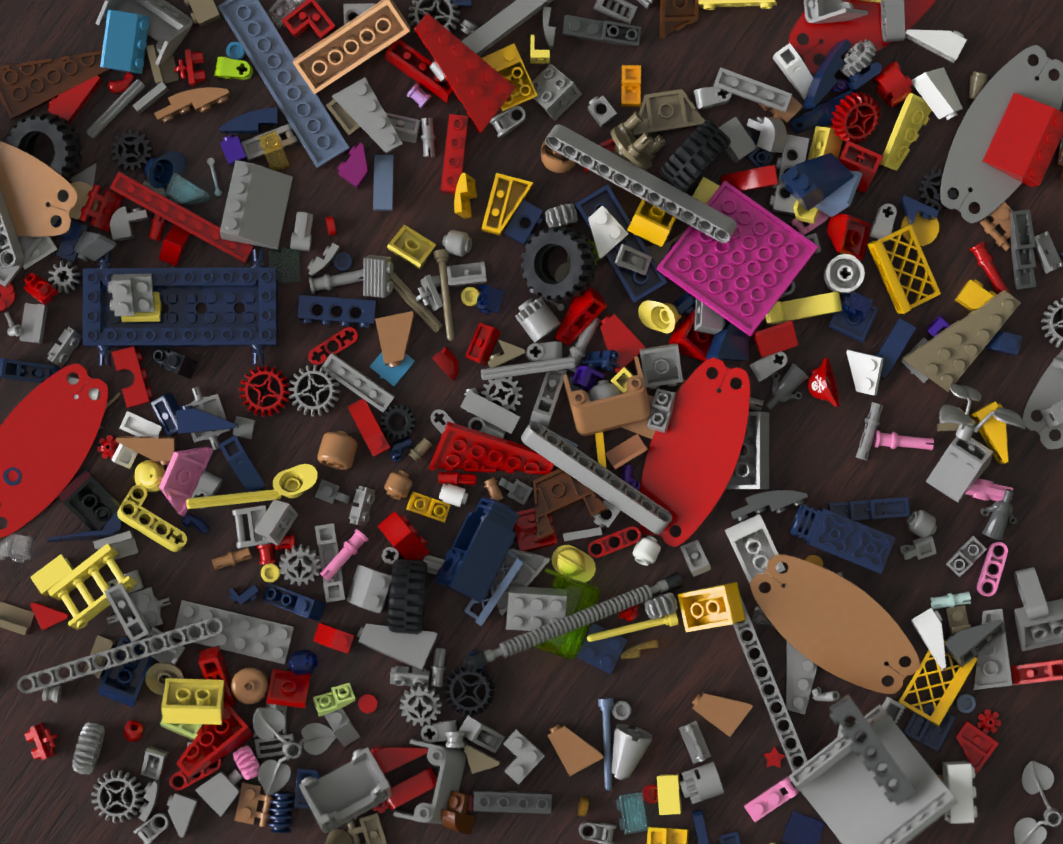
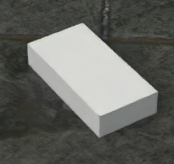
[119,411,163,437]

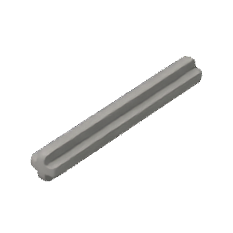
[86,79,145,139]

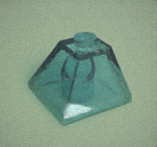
[165,172,211,206]

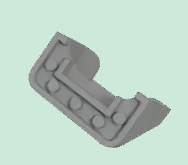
[299,747,392,833]

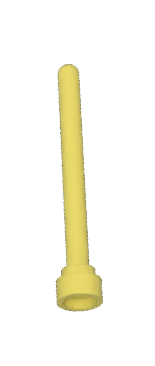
[587,611,678,642]

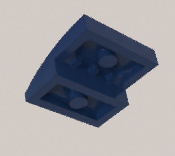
[903,699,957,752]

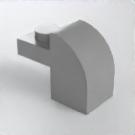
[747,116,787,153]
[110,206,150,242]

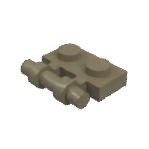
[347,813,387,844]

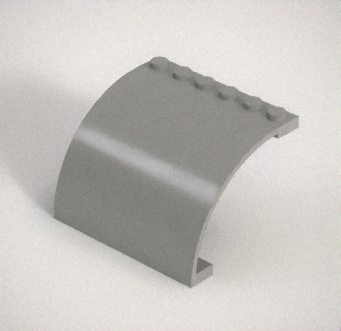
[788,704,958,844]

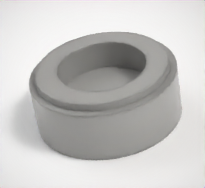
[612,701,631,720]

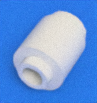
[439,483,468,507]

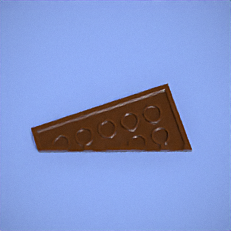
[0,51,112,120]

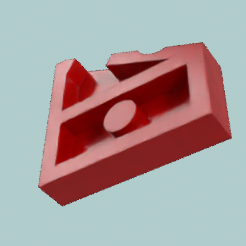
[956,720,999,773]

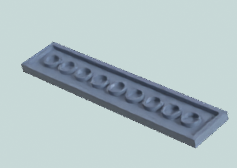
[217,0,350,169]

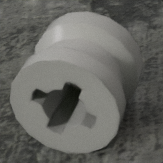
[42,682,62,703]
[445,731,465,748]

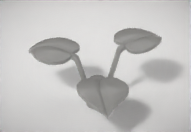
[939,384,1026,441]
[253,708,337,795]
[1014,761,1063,844]

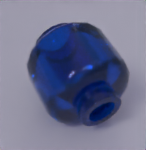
[288,649,318,676]

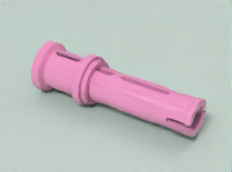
[874,430,934,450]
[320,529,369,582]

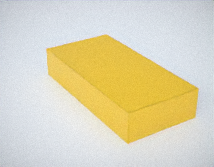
[595,432,606,468]

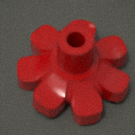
[97,435,120,459]
[976,709,1001,734]

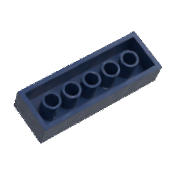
[575,184,667,304]

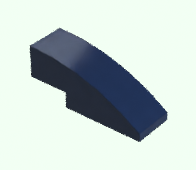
[220,107,279,134]
[876,318,916,379]

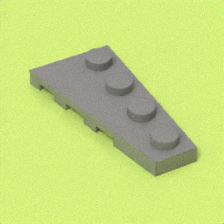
[332,78,403,154]
[973,609,1012,690]
[786,641,818,715]

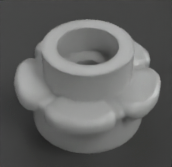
[460,19,478,35]

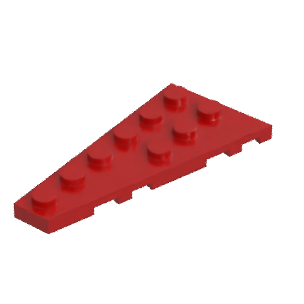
[414,13,516,133]
[429,422,554,474]

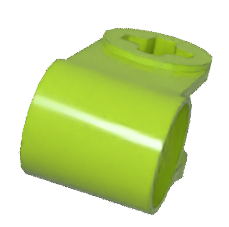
[215,57,253,80]

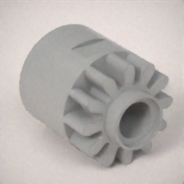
[515,297,561,343]
[680,762,724,804]

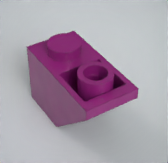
[338,143,369,189]

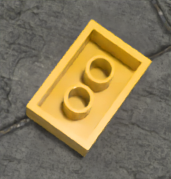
[627,199,676,247]
[677,582,746,632]

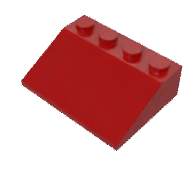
[982,93,1063,187]

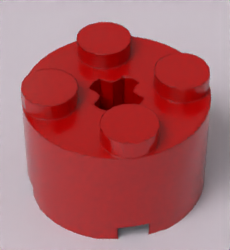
[871,61,913,108]

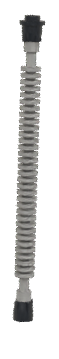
[465,572,683,672]

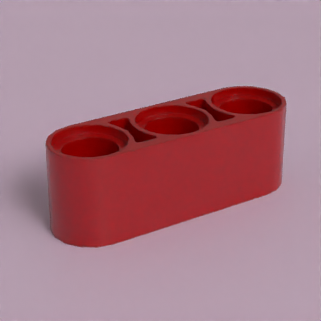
[588,526,641,558]
[170,758,223,790]
[386,767,438,810]

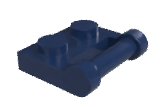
[846,62,882,90]

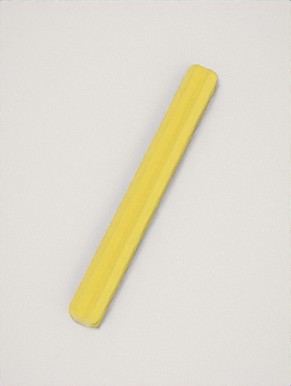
[186,490,281,509]

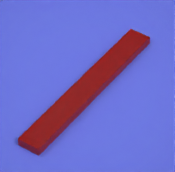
[109,172,254,263]

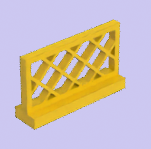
[867,225,941,314]
[898,640,978,727]

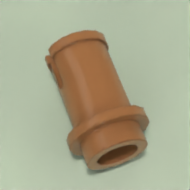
[484,477,504,501]

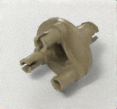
[611,112,667,170]

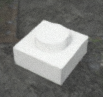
[112,444,138,469]

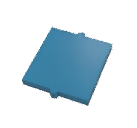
[370,352,415,386]

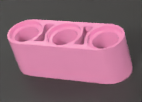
[977,542,1008,596]

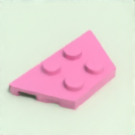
[159,446,213,517]

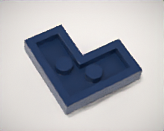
[53,217,89,263]

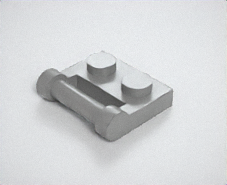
[232,505,271,548]

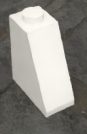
[911,67,963,120]

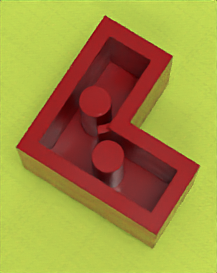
[282,0,337,40]
[378,511,430,561]

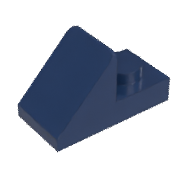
[900,195,939,225]

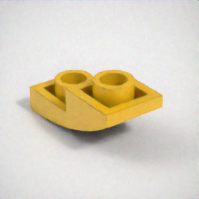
[406,491,451,523]

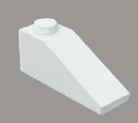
[905,30,967,63]
[911,608,946,671]

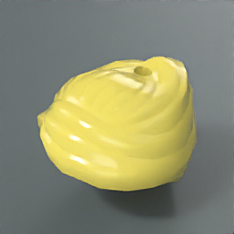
[134,460,166,492]

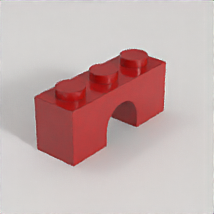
[112,346,153,409]

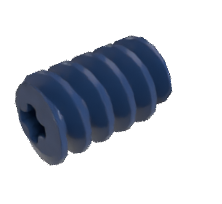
[267,792,295,833]

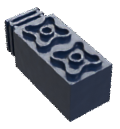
[435,497,520,603]
[790,504,896,574]

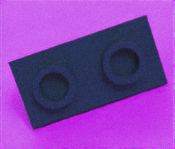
[580,350,621,371]

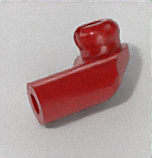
[107,72,136,93]

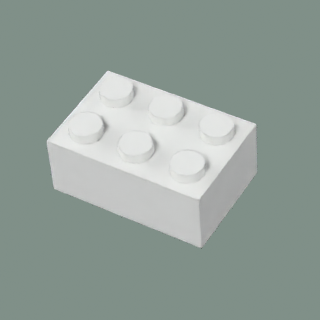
[942,761,977,824]

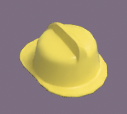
[638,300,682,333]
[273,464,318,498]
[552,545,596,583]

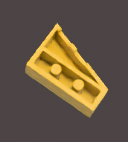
[482,173,533,236]

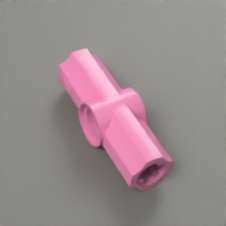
[966,479,1013,502]

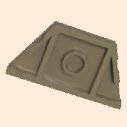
[632,89,705,136]

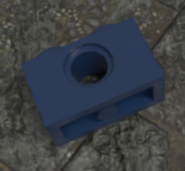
[504,200,544,246]

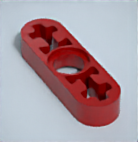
[308,327,358,366]

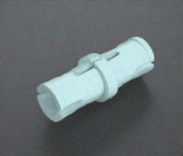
[930,592,971,610]

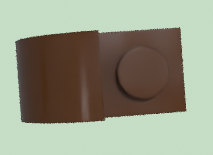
[441,790,475,835]

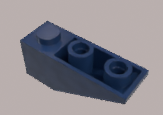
[219,435,266,492]
[262,583,326,622]

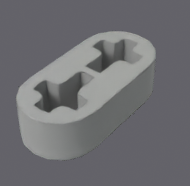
[430,409,454,434]

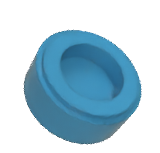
[226,41,246,60]

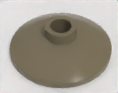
[145,662,184,695]

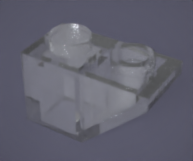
[0,534,34,563]

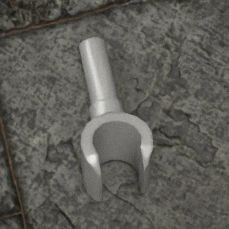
[5,312,23,336]

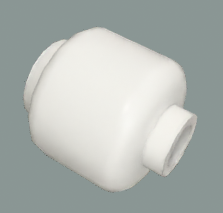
[633,536,661,566]

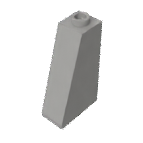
[357,624,438,671]

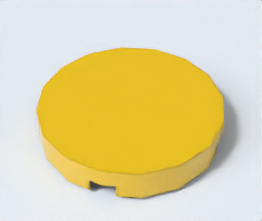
[901,213,939,246]

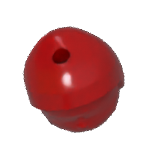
[123,720,143,742]

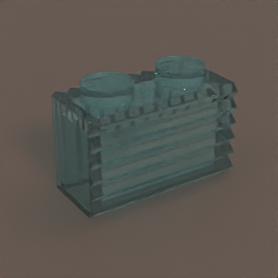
[615,791,648,834]

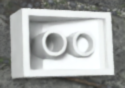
[725,514,785,583]

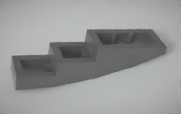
[1010,209,1036,290]

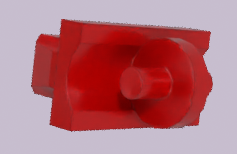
[174,49,206,87]
[24,273,58,305]
[24,722,58,760]

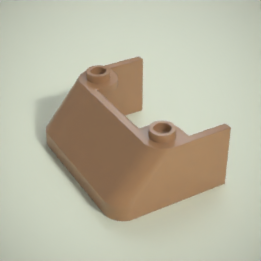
[563,356,651,436]

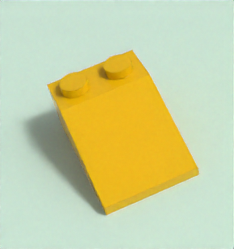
[970,402,1008,465]

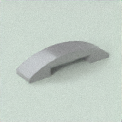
[315,523,345,602]

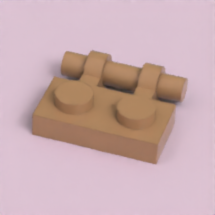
[980,202,1013,251]
[234,782,275,827]

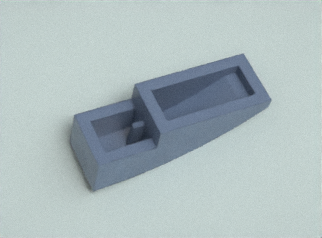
[373,155,394,211]

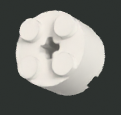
[824,254,865,294]

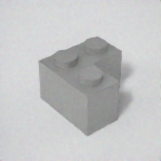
[503,728,545,785]

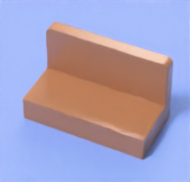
[605,434,648,470]

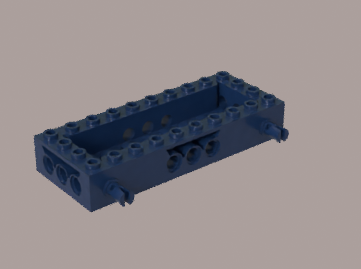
[83,250,279,366]

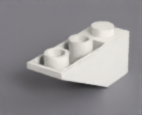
[773,43,813,101]

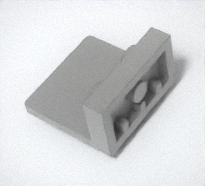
[532,64,582,121]

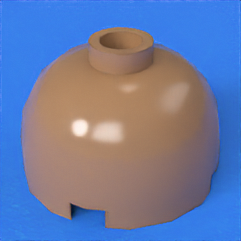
[541,141,576,173]

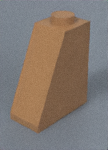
[375,311,414,368]
[692,693,753,737]
[547,724,604,776]

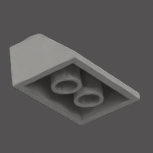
[1014,599,1063,651]

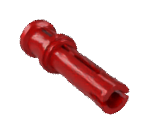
[969,241,1010,294]

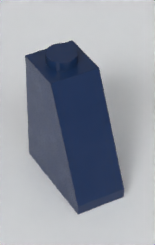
[706,319,749,361]

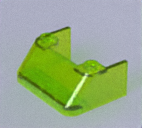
[533,568,600,660]

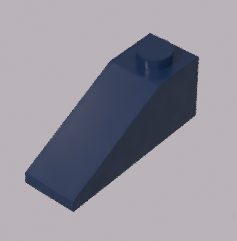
[984,331,1022,356]
[0,358,58,383]
[176,405,239,434]

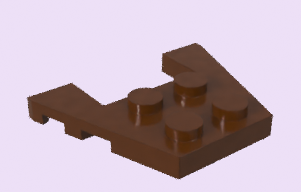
[533,469,608,541]

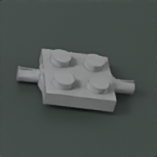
[185,386,231,450]
[106,586,171,635]

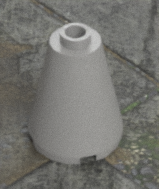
[611,724,652,780]

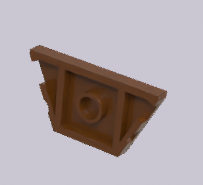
[659,0,699,39]

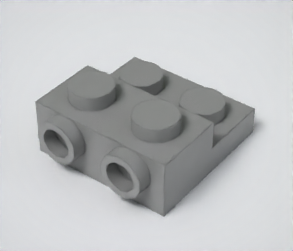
[108,273,155,316]
[639,343,683,389]

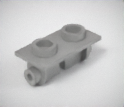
[47,327,83,367]
[349,486,375,527]
[390,665,430,688]
[679,721,711,764]

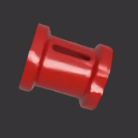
[275,534,296,551]
[257,543,276,565]

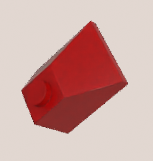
[827,214,872,261]
[668,309,714,361]

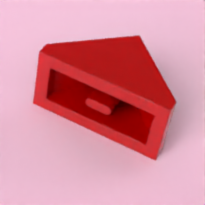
[159,224,191,267]
[30,602,71,630]

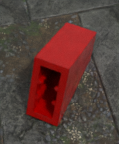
[600,314,646,374]

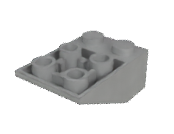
[926,437,993,502]

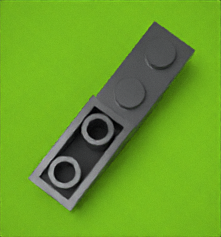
[562,15,642,46]
[730,490,808,521]

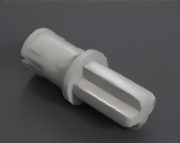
[431,648,446,687]

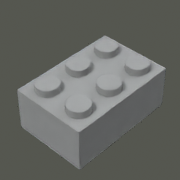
[506,585,567,631]

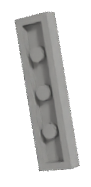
[713,67,792,113]
[322,353,395,412]

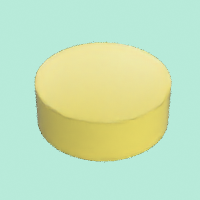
[461,287,480,306]
[261,563,280,583]

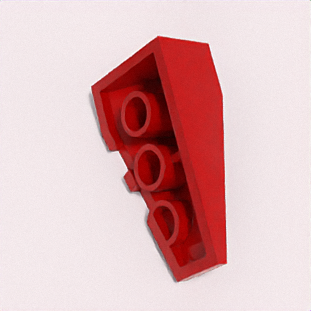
[176,701,253,778]

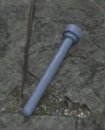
[598,698,614,791]

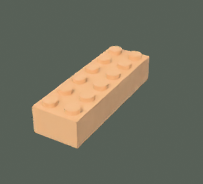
[293,0,411,94]

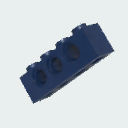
[297,295,377,328]

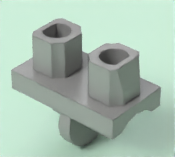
[416,275,443,312]

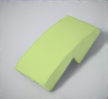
[313,683,355,717]

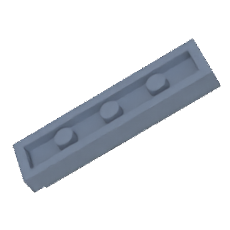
[464,549,525,626]

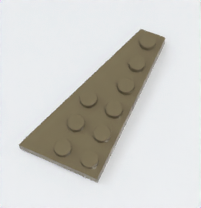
[902,290,1021,392]

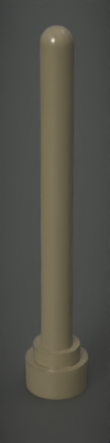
[433,249,455,341]

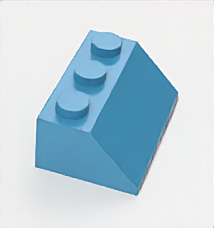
[100,9,149,74]

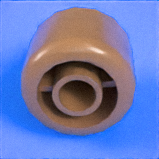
[317,431,358,470]
[231,667,269,704]

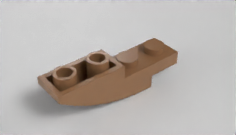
[154,87,231,123]

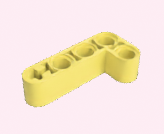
[766,292,843,324]
[117,485,187,552]

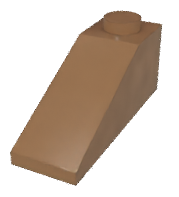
[116,436,176,465]

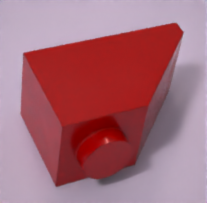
[313,622,355,654]

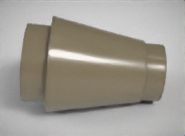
[969,71,989,99]

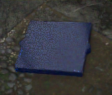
[782,811,824,844]

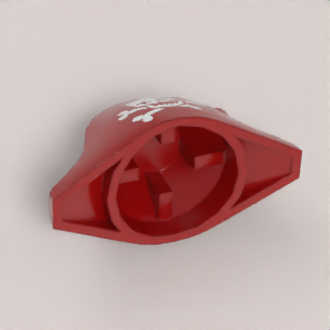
[808,358,840,407]

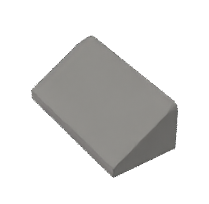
[385,112,421,143]

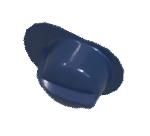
[143,151,185,188]

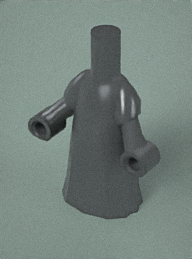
[765,363,809,410]
[980,489,1017,540]

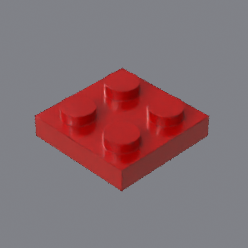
[267,669,311,708]

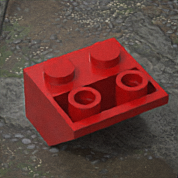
[838,141,883,194]

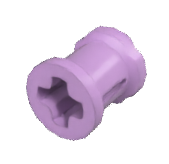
[406,83,432,108]

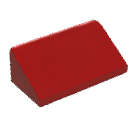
[465,322,501,366]

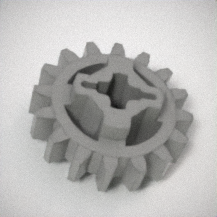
[839,39,877,77]
[481,376,523,411]
[279,544,321,586]
[400,684,442,727]

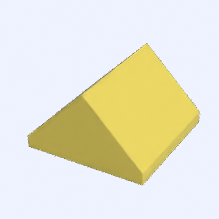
[387,224,436,270]

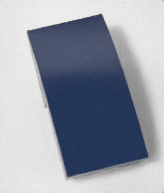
[745,129,774,168]

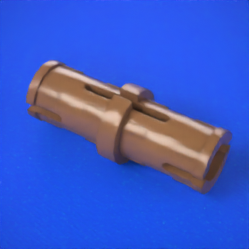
[212,547,252,571]

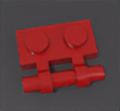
[79,184,124,233]

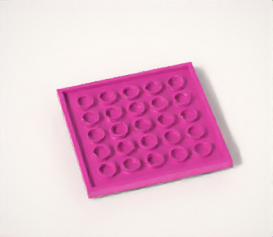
[656,181,819,337]

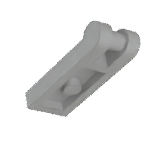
[241,124,298,161]

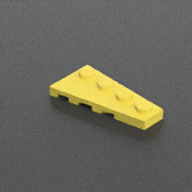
[880,93,932,171]

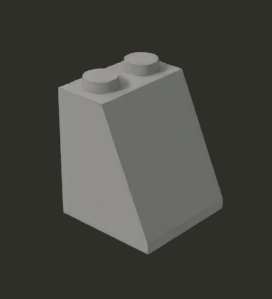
[346,564,392,614]

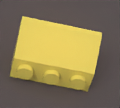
[162,678,224,725]

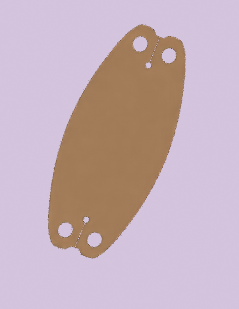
[0,141,78,237]
[750,555,920,694]

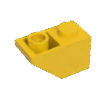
[955,279,997,311]

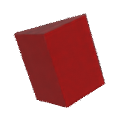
[754,320,798,358]

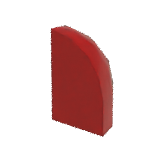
[432,346,459,381]

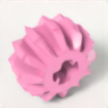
[233,746,260,780]

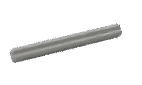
[481,356,576,380]

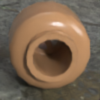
[384,470,413,500]

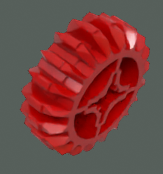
[830,92,881,143]
[239,365,291,417]

